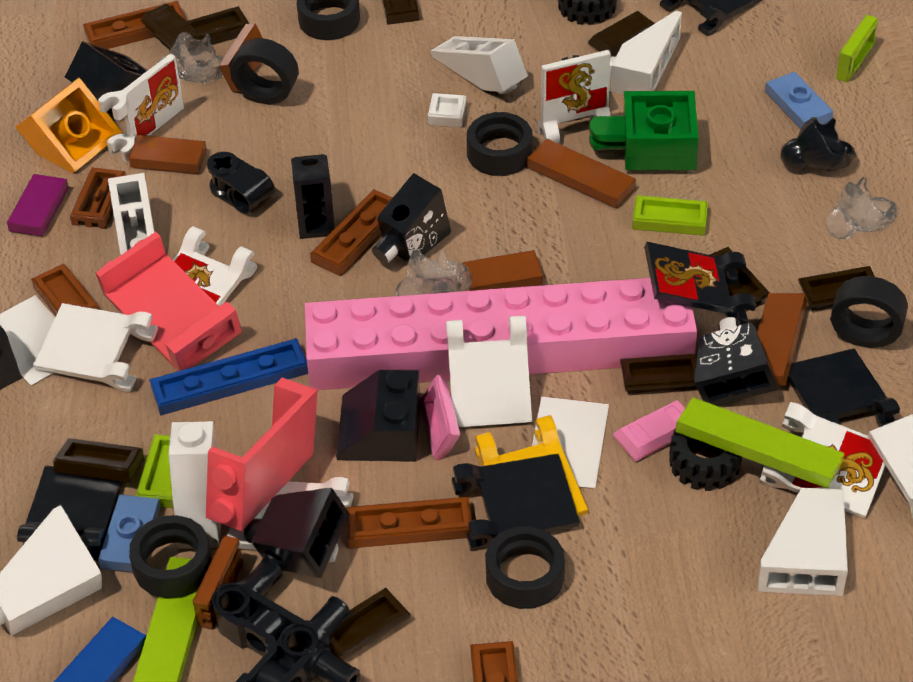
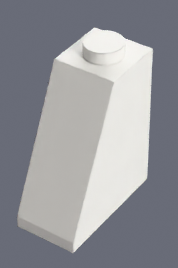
[169,421,221,549]
[757,487,848,596]
[0,505,102,636]

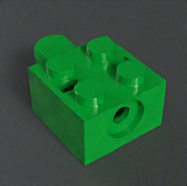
[589,91,699,170]

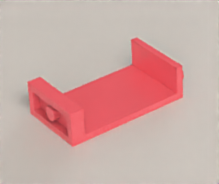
[95,232,242,371]
[206,378,318,531]

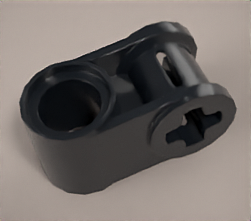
[207,151,275,214]

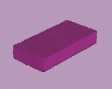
[7,174,69,237]

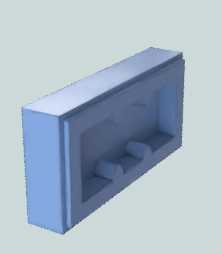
[765,72,834,129]
[98,494,161,572]

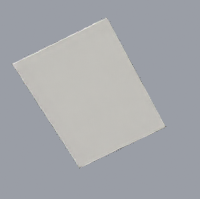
[0,295,55,386]
[532,396,609,488]

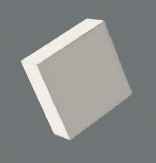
[428,93,467,128]

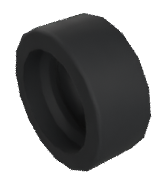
[296,0,360,40]
[230,38,299,105]
[466,112,532,176]
[830,276,908,348]
[129,515,212,598]
[485,526,565,609]

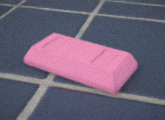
[420,375,461,460]
[613,400,685,462]

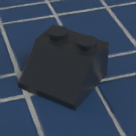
[65,41,148,114]
[336,370,421,462]

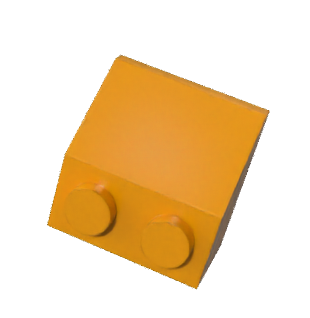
[15,78,123,173]

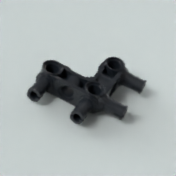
[212,557,360,682]

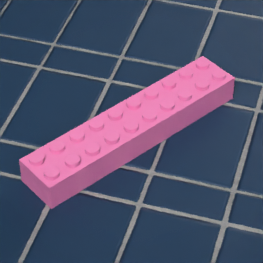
[305,278,697,390]

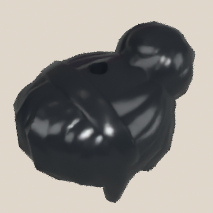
[780,117,857,171]

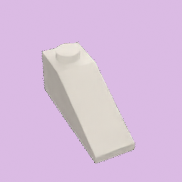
[610,11,682,94]
[430,36,528,94]
[108,173,155,255]

